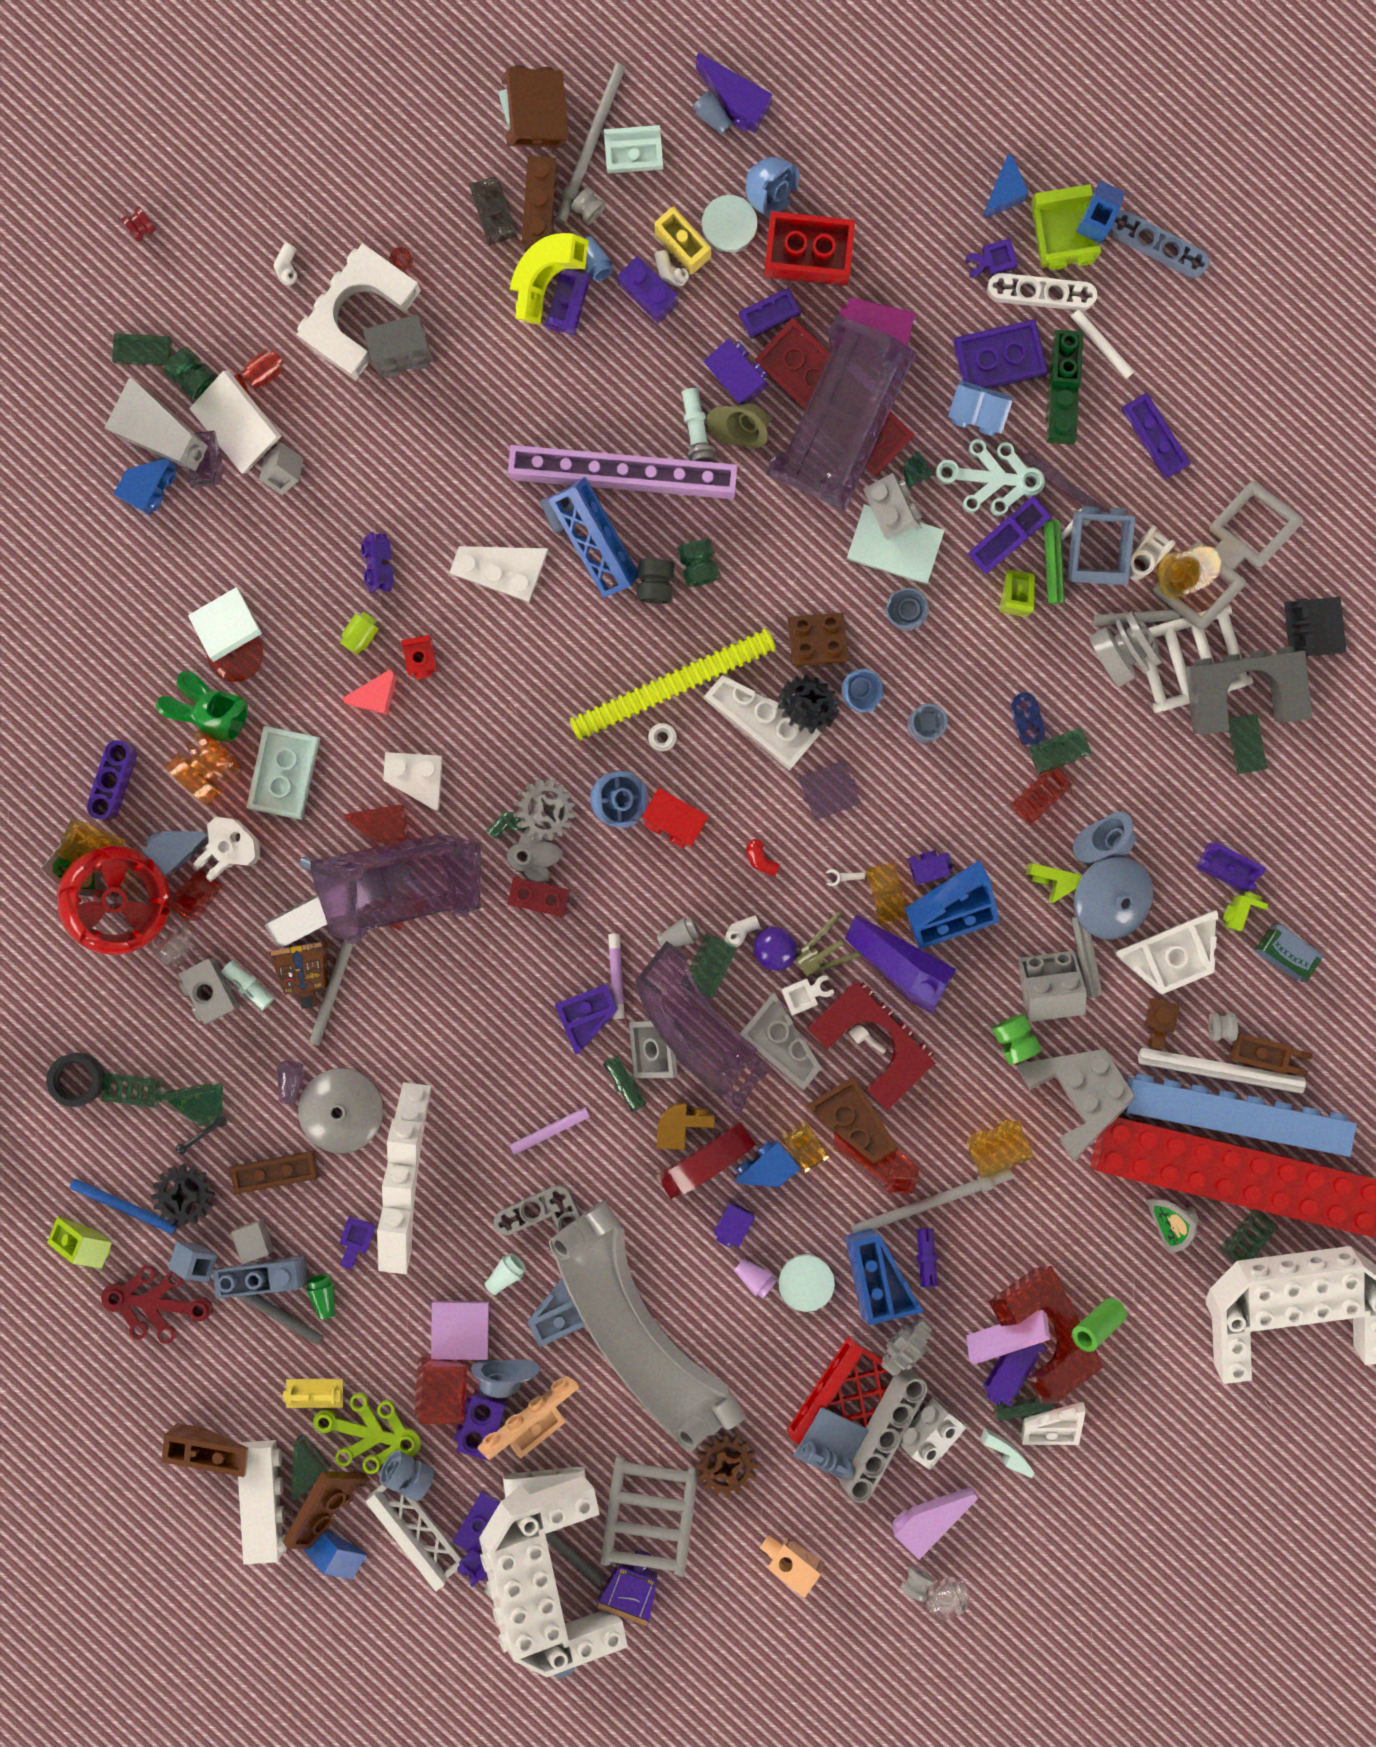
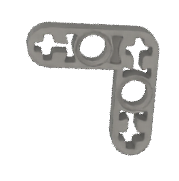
[494,1184,581,1235]

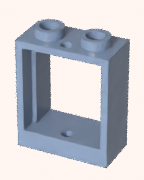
[1067,506,1135,585]

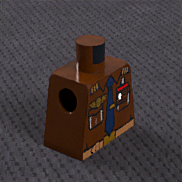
[269,941,328,1009]

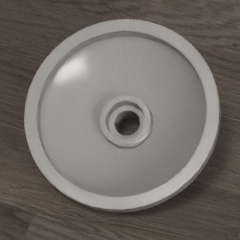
[298,1068,383,1153]

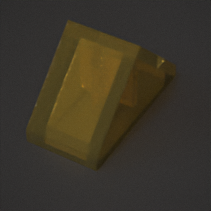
[865,862,906,924]
[782,1120,829,1172]

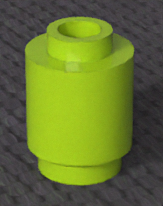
[340,612,379,655]

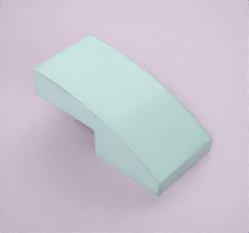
[981,1428,1034,1478]

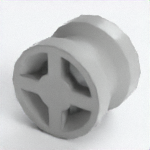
[571,188,606,225]
[1208,1013,1238,1041]
[900,1566,935,1602]

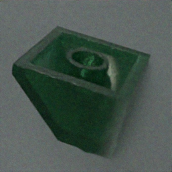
[155,1083,223,1126]

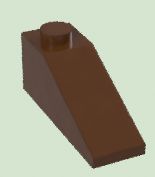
[161,1423,248,1477]

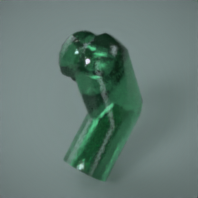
[486,812,527,840]

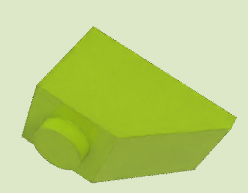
[47,1217,112,1269]

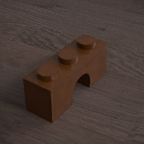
[522,156,558,251]

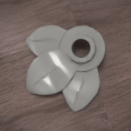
[507,826,563,883]

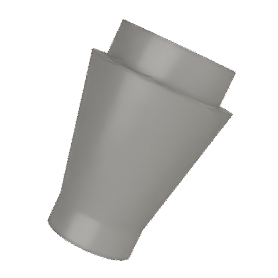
[657,917,701,951]

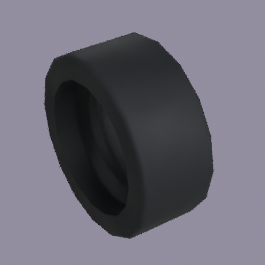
[46,1052,105,1107]

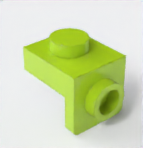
[1223,892,1268,931]

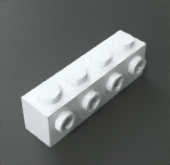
[238,1440,287,1564]

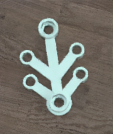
[935,439,1045,516]

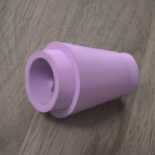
[734,1258,777,1299]

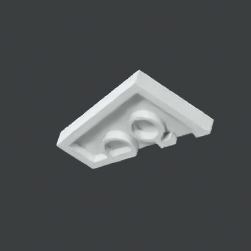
[449,546,549,603]

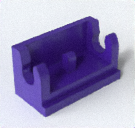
[545,269,590,335]
[1196,842,1266,893]

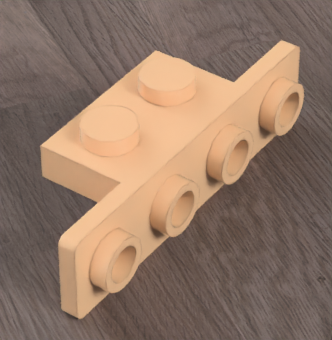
[478,1376,579,1460]

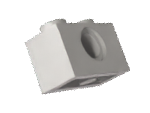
[178,958,241,1024]

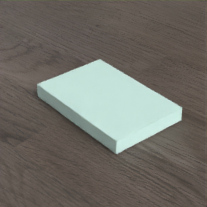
[847,504,945,585]
[246,726,320,820]

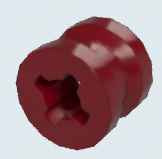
[121,206,156,243]

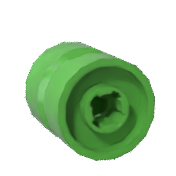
[992,1013,1042,1065]

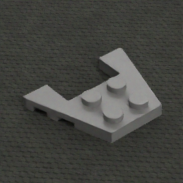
[1017,1049,1135,1162]

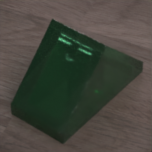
[291,1435,331,1500]

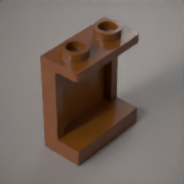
[501,65,569,148]

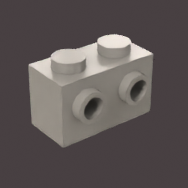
[900,1397,967,1470]

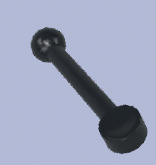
[175,1116,227,1155]

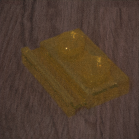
[55,816,125,874]

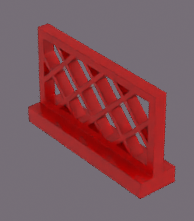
[786,1335,889,1444]

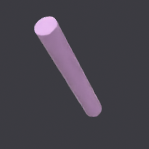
[510,1107,590,1155]

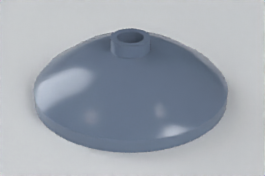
[1074,856,1153,940]

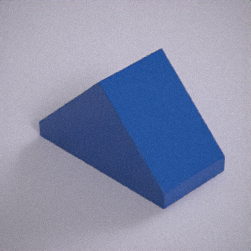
[983,154,1029,217]
[304,1530,368,1580]

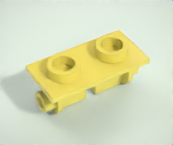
[283,1379,343,1408]

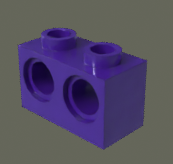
[454,1390,507,1461]

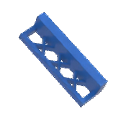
[548,477,638,598]

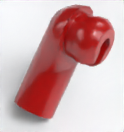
[746,839,780,876]

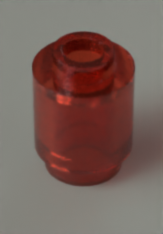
[241,348,284,390]

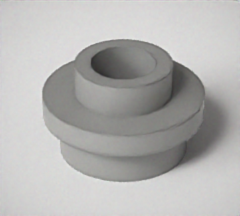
[688,443,716,463]

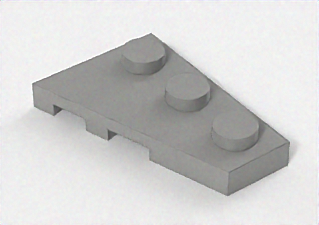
[738,992,822,1090]

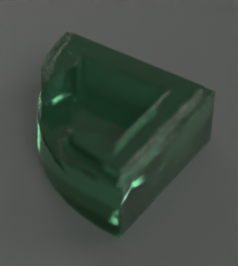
[904,451,933,488]

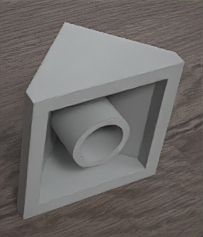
[629,1018,678,1078]

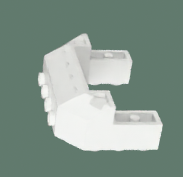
[1206,1246,1376,1384]
[479,1476,628,1677]

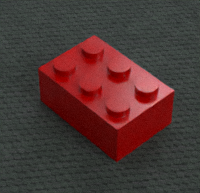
[764,211,855,286]

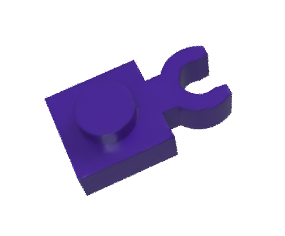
[964,238,1018,278]

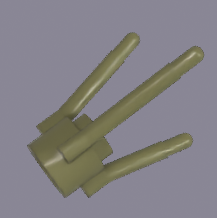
[795,911,861,977]

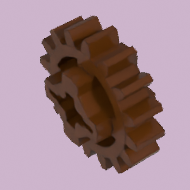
[696,1432,758,1498]

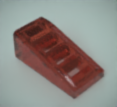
[1010,764,1073,824]

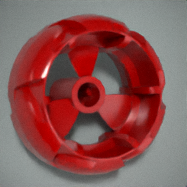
[57,846,171,955]

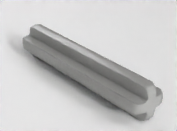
[1072,916,1102,998]

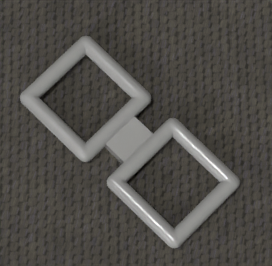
[1153,481,1303,630]

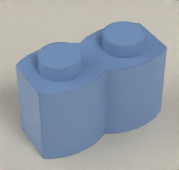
[948,381,1013,436]

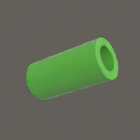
[1072,1298,1127,1352]

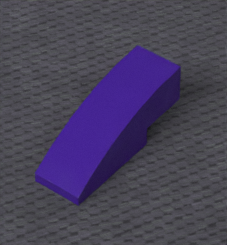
[967,495,1053,574]

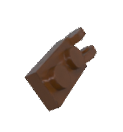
[1229,1033,1313,1077]

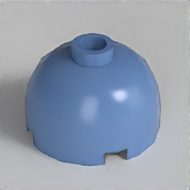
[746,157,800,217]
[590,771,649,828]

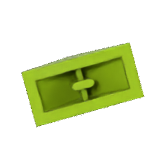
[999,569,1035,617]

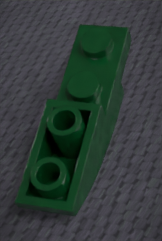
[1046,329,1083,445]

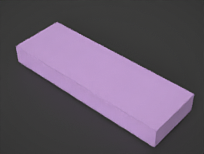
[966,1310,1050,1365]

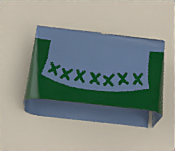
[1254,924,1324,982]

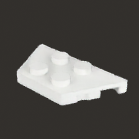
[1114,910,1218,994]

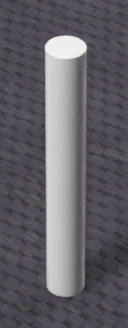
[1071,309,1135,379]

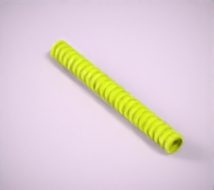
[569,628,776,741]

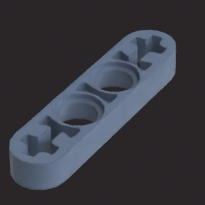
[1109,210,1210,278]

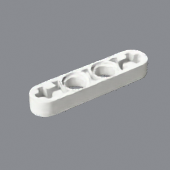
[986,273,1097,311]

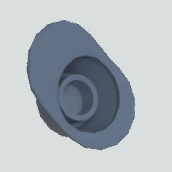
[1073,812,1138,863]
[471,1359,540,1398]

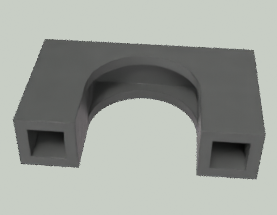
[1186,646,1312,735]

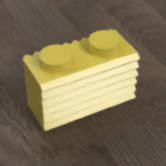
[655,206,711,275]

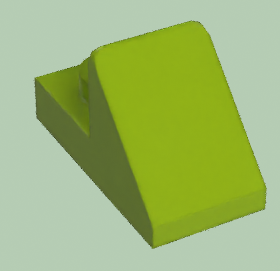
[1026,863,1083,903]

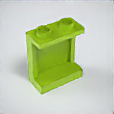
[1031,184,1102,270]

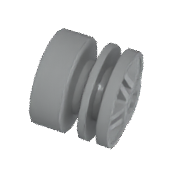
[1089,611,1162,687]

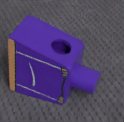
[597,1550,657,1626]

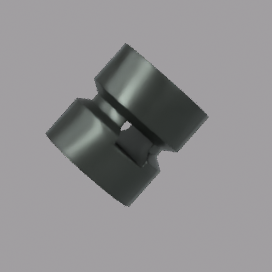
[636,559,675,604]

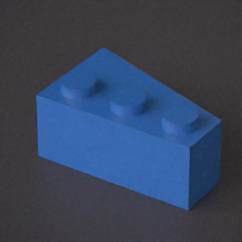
[904,860,1000,949]
[845,1229,924,1325]

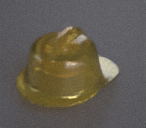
[1154,545,1221,599]

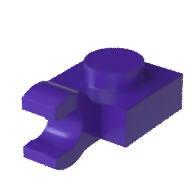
[339,1216,377,1269]

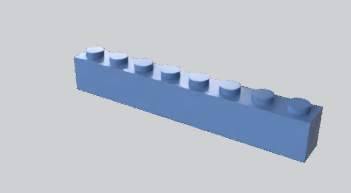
[1124,1073,1357,1157]

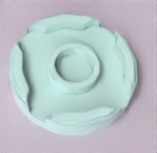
[702,195,757,253]
[778,1254,835,1312]

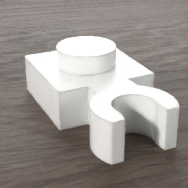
[781,975,834,1015]

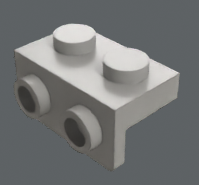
[863,473,922,540]

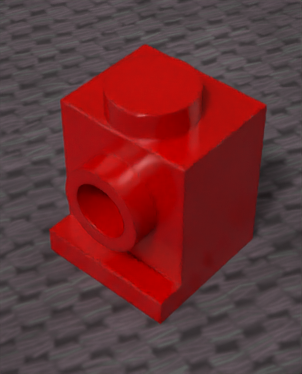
[401,635,438,680]

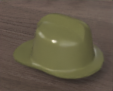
[706,402,771,448]

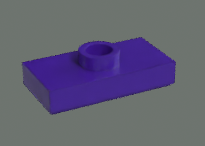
[738,287,801,339]
[452,1491,501,1552]

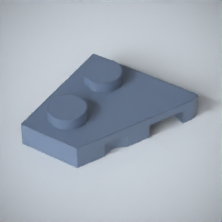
[528,1278,585,1347]

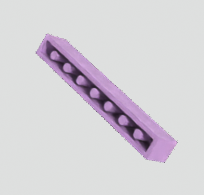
[508,445,737,499]

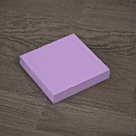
[431,1301,489,1360]

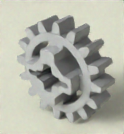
[513,779,575,840]
[881,1318,932,1376]

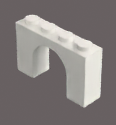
[296,243,421,381]

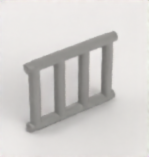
[600,1457,698,1577]

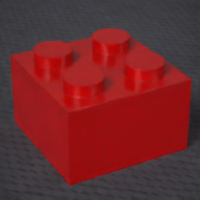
[642,788,709,849]

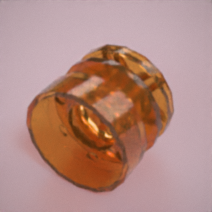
[164,730,243,806]

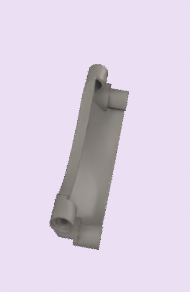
[549,1200,746,1451]

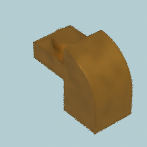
[656,1101,714,1150]

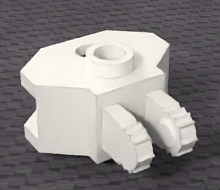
[193,817,261,882]

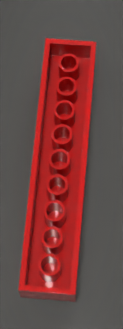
[1090,1116,1376,1238]

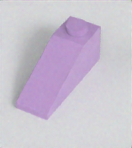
[892,1486,978,1560]

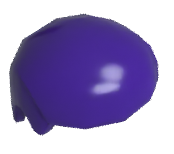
[753,926,798,971]

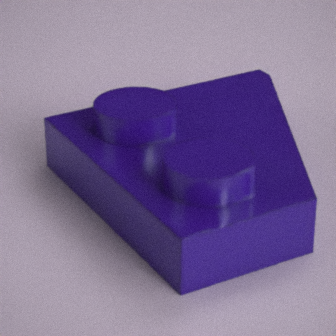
[555,983,619,1055]

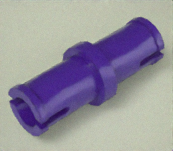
[915,1228,939,1287]

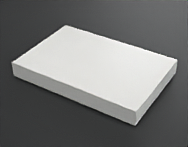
[189,370,281,474]

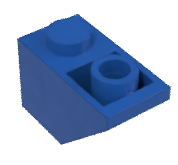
[1075,180,1125,244]
[113,458,177,516]
[735,1140,801,1187]

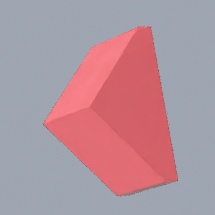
[342,669,397,715]

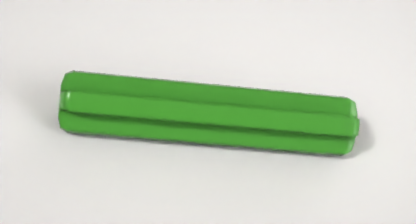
[1044,520,1065,604]

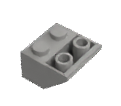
[1018,951,1087,1022]

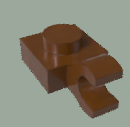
[1144,998,1180,1050]

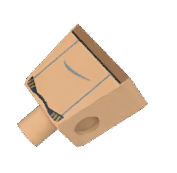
[759,1535,825,1598]

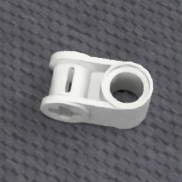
[1129,525,1176,580]

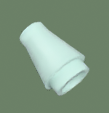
[484,1253,526,1295]

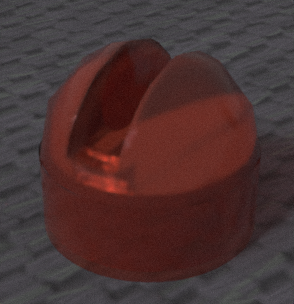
[389,247,413,271]

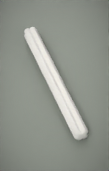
[1138,1048,1306,1094]

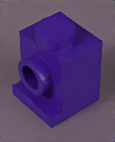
[907,850,953,885]

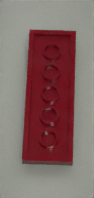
[754,318,915,477]

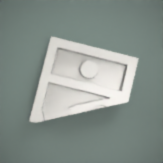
[383,752,443,810]
[1021,1402,1085,1445]

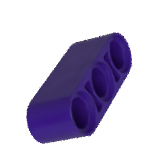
[87,740,137,821]

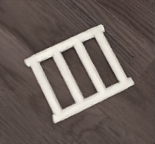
[1145,604,1253,713]

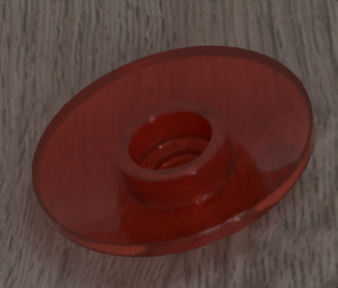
[207,637,264,682]

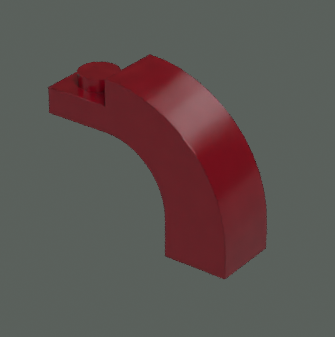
[656,1121,756,1199]

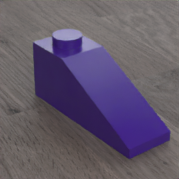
[696,53,772,133]

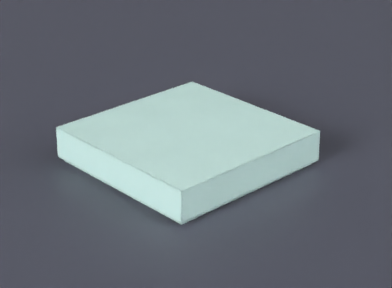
[188,587,262,662]

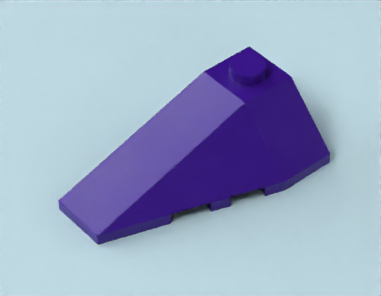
[845,915,956,1014]

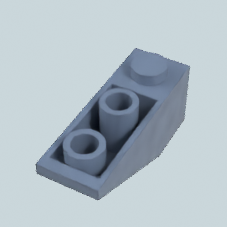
[212,1255,308,1299]

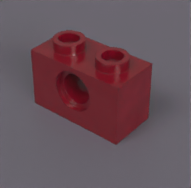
[507,877,571,917]

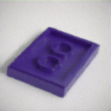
[952,319,1048,389]

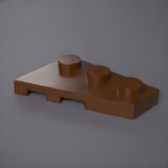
[282,1471,370,1549]

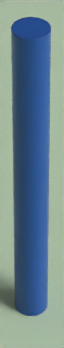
[70,1178,178,1235]

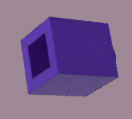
[713,1200,755,1248]

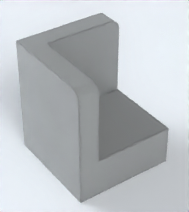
[259,442,303,495]
[231,1219,274,1264]

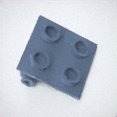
[793,1407,869,1479]

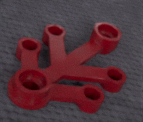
[101,1265,213,1344]

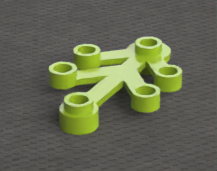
[313,1392,421,1474]

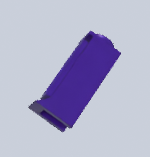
[983,1342,1049,1407]

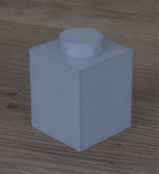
[168,1241,217,1282]

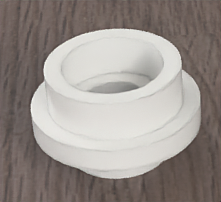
[648,723,677,752]

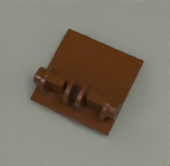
[787,613,849,668]

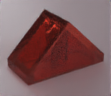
[165,869,222,921]

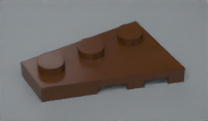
[806,1076,899,1165]

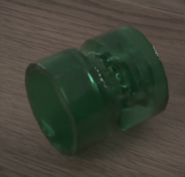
[163,347,218,401]
[676,538,721,588]

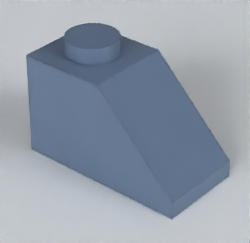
[142,831,209,876]

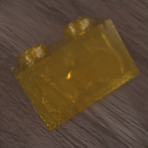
[967,1120,1034,1179]

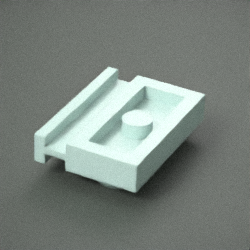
[604,125,663,174]

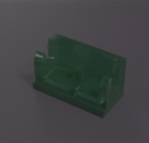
[682,932,737,999]

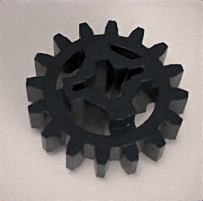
[778,675,840,734]
[151,1164,215,1227]

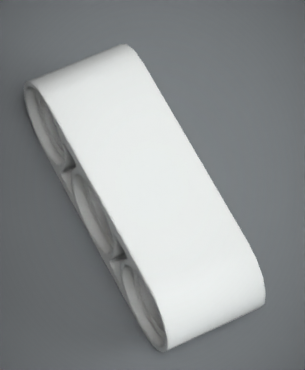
[503,1467,586,1498]

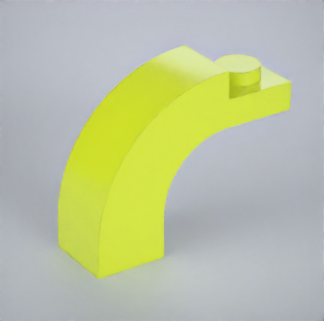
[510,233,589,325]

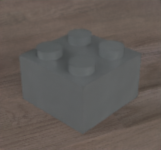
[363,314,434,378]

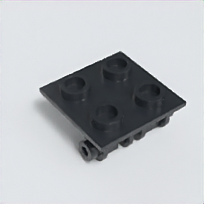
[1284,596,1346,657]

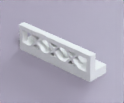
[365,1485,463,1591]

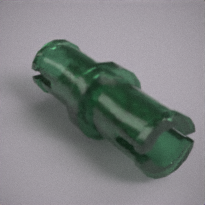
[602,1055,647,1112]

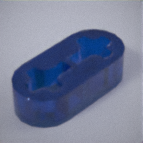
[1010,692,1045,746]

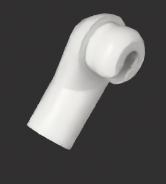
[274,243,298,286]
[654,250,689,287]
[725,915,760,947]

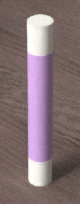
[608,934,625,1019]

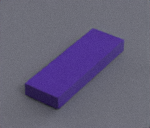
[1121,392,1191,480]

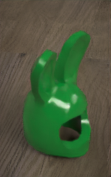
[156,671,248,742]

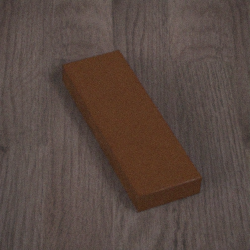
[229,1150,319,1195]

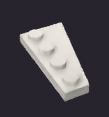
[703,675,822,771]

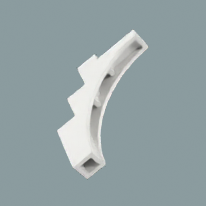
[377,1082,431,1274]

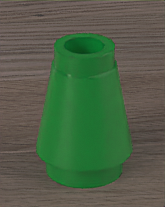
[306,1274,335,1319]

